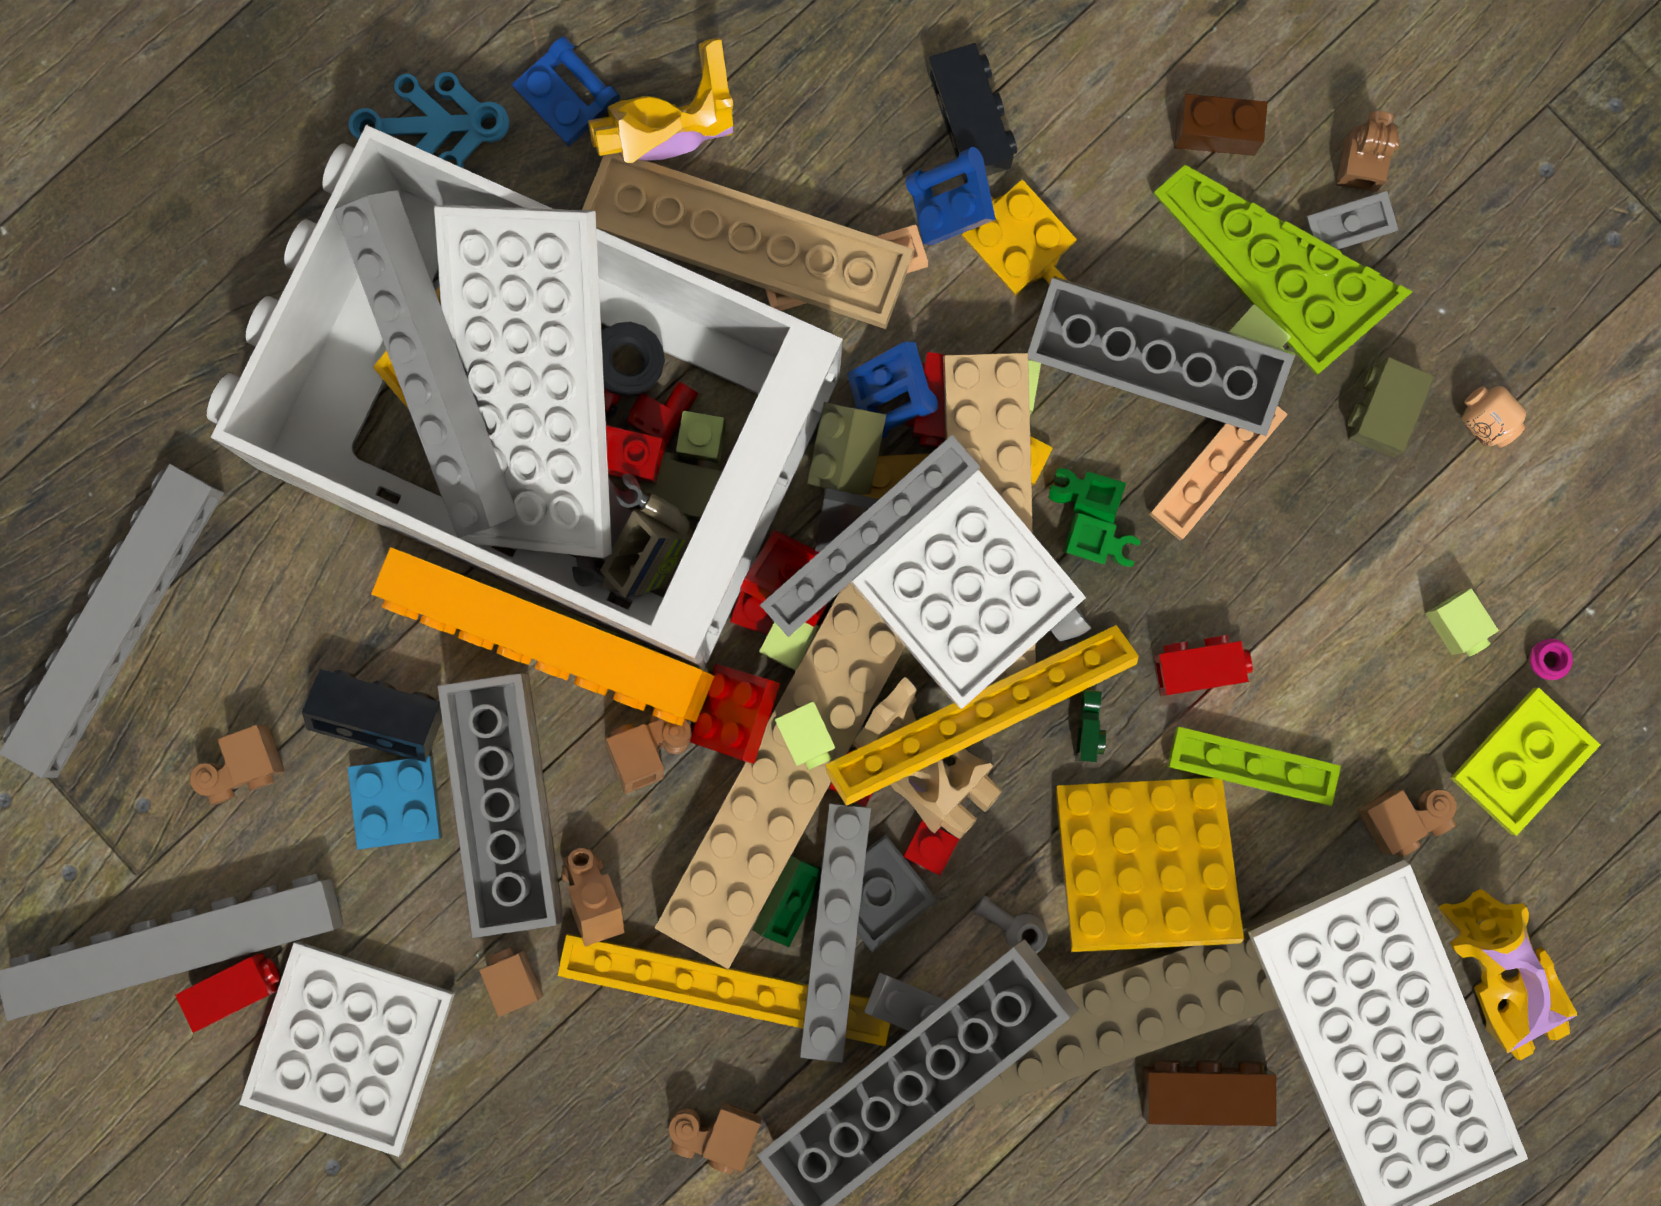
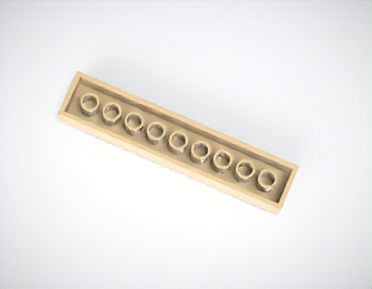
[655,582,905,969]

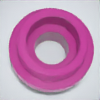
[1529,639,1573,680]

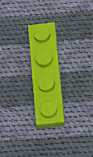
[1167,727,1341,806]

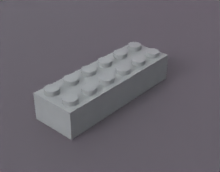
[1028,277,1295,436]
[438,673,563,938]

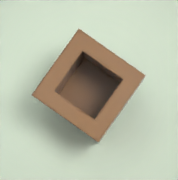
[479,947,543,1017]

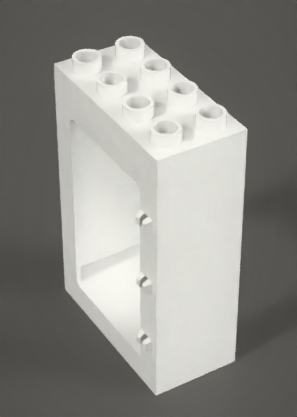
[207,125,843,671]

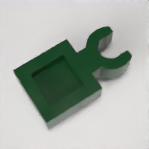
[1075,690,1106,762]

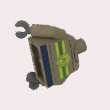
[572,474,694,598]

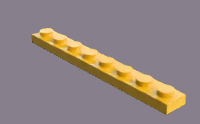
[826,625,1139,806]
[557,933,890,1046]

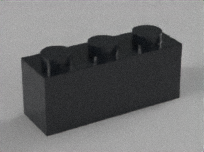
[927,43,1017,183]
[302,669,442,763]

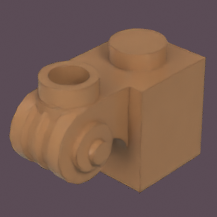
[1336,111,1400,192]
[606,715,691,795]
[190,725,284,806]
[1357,789,1457,857]
[561,848,625,946]
[669,1102,762,1174]

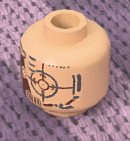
[1462,386,1526,448]

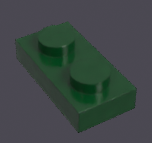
[752,855,822,947]

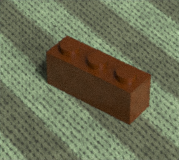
[1143,1059,1276,1126]

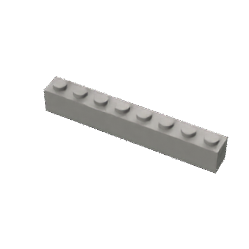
[334,190,518,538]
[0,463,224,778]
[0,874,344,1021]

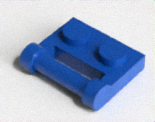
[512,36,620,147]
[905,147,996,245]
[847,342,938,438]

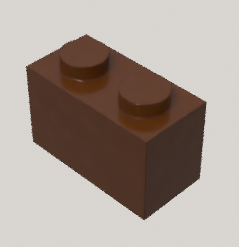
[1174,94,1268,156]

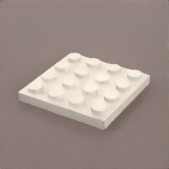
[851,470,1086,709]
[240,941,455,1157]

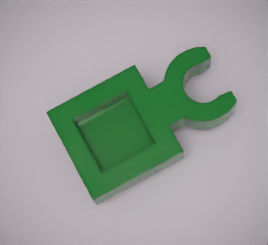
[1048,468,1126,524]
[1062,513,1141,567]

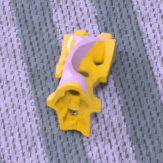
[588,38,733,163]
[1439,889,1577,1060]

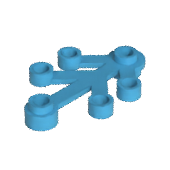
[349,72,510,169]

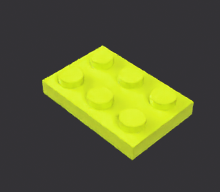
[1450,687,1600,836]

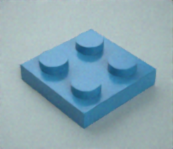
[348,756,443,850]

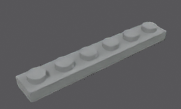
[760,435,980,637]
[800,804,871,1063]

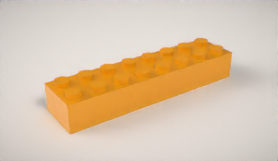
[371,547,714,726]

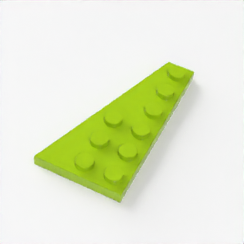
[1153,165,1413,376]

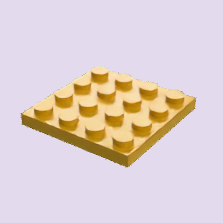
[1055,778,1244,952]

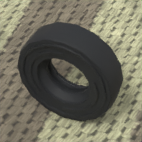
[601,322,665,397]

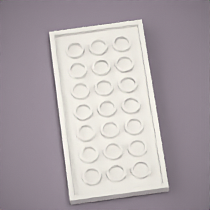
[434,205,612,558]
[1248,860,1528,1206]

